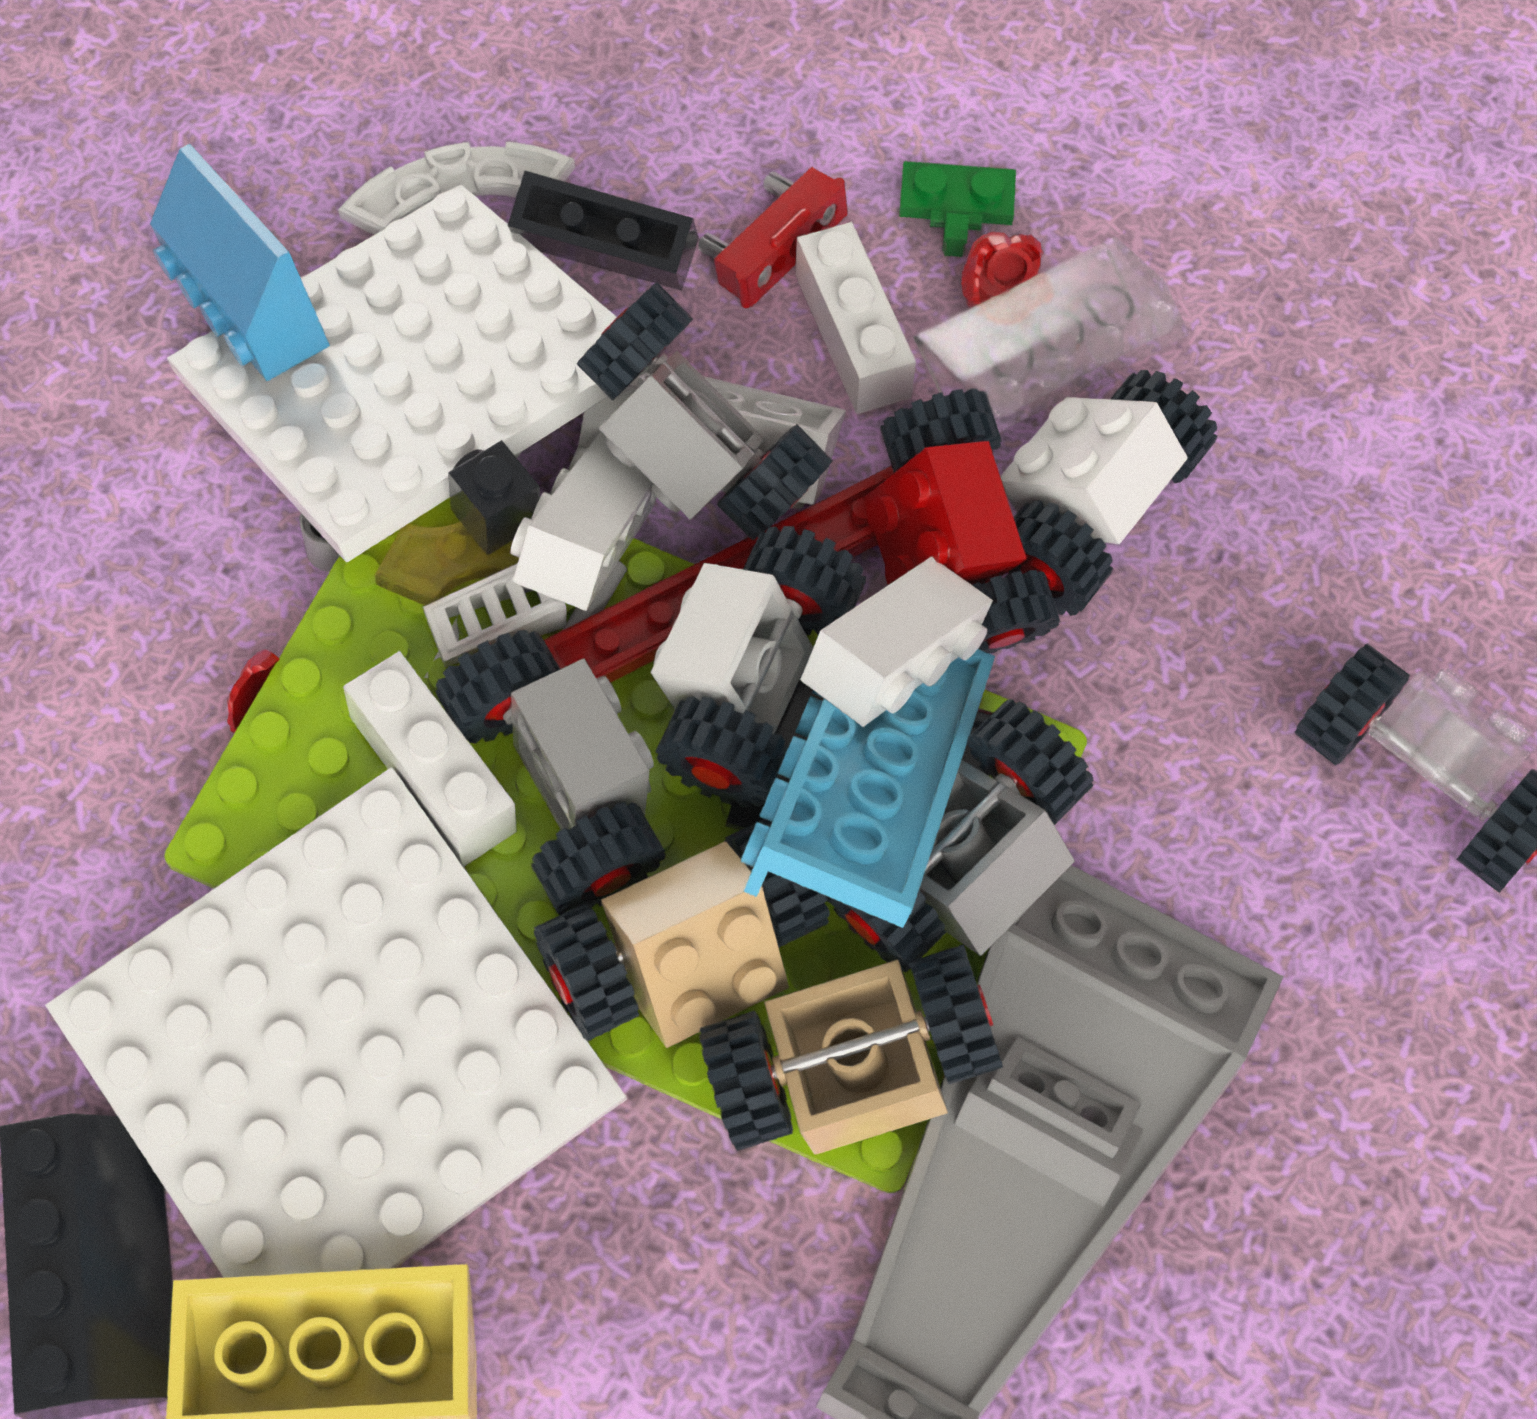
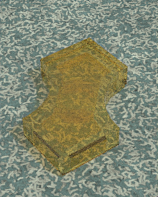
[375,522,519,606]

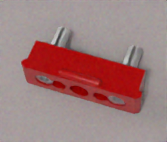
[698,166,848,309]

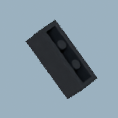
[507,171,699,290]

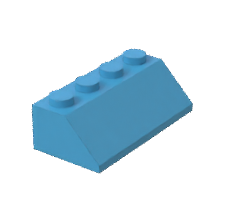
[150,144,330,381]

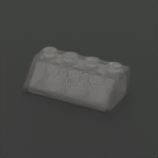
[913,237,1190,433]

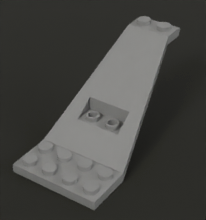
[816,865,1284,1419]

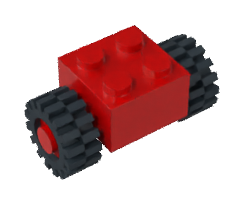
[864,388,1060,654]

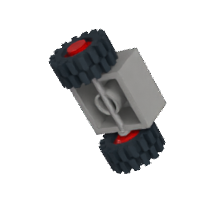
[577,282,833,541]
[435,630,666,915]
[826,699,1094,973]

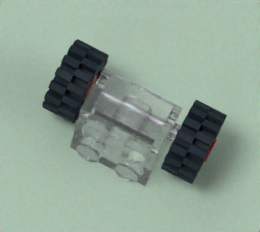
[1294,643,1537,893]

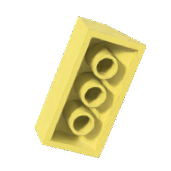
[166,1264,477,1419]

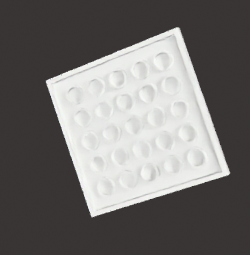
[167,184,651,563]
[45,767,627,1278]

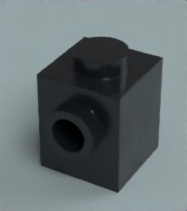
[448,440,540,556]

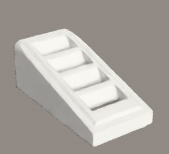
[423,564,567,667]

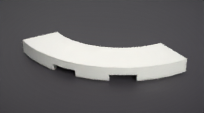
[338,142,575,235]

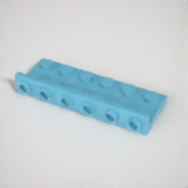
[740,649,995,928]

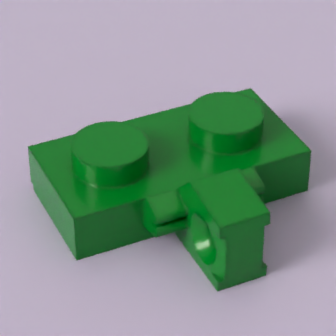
[899,161,1016,257]

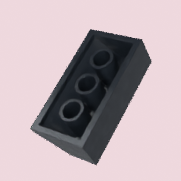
[0,1113,173,1419]

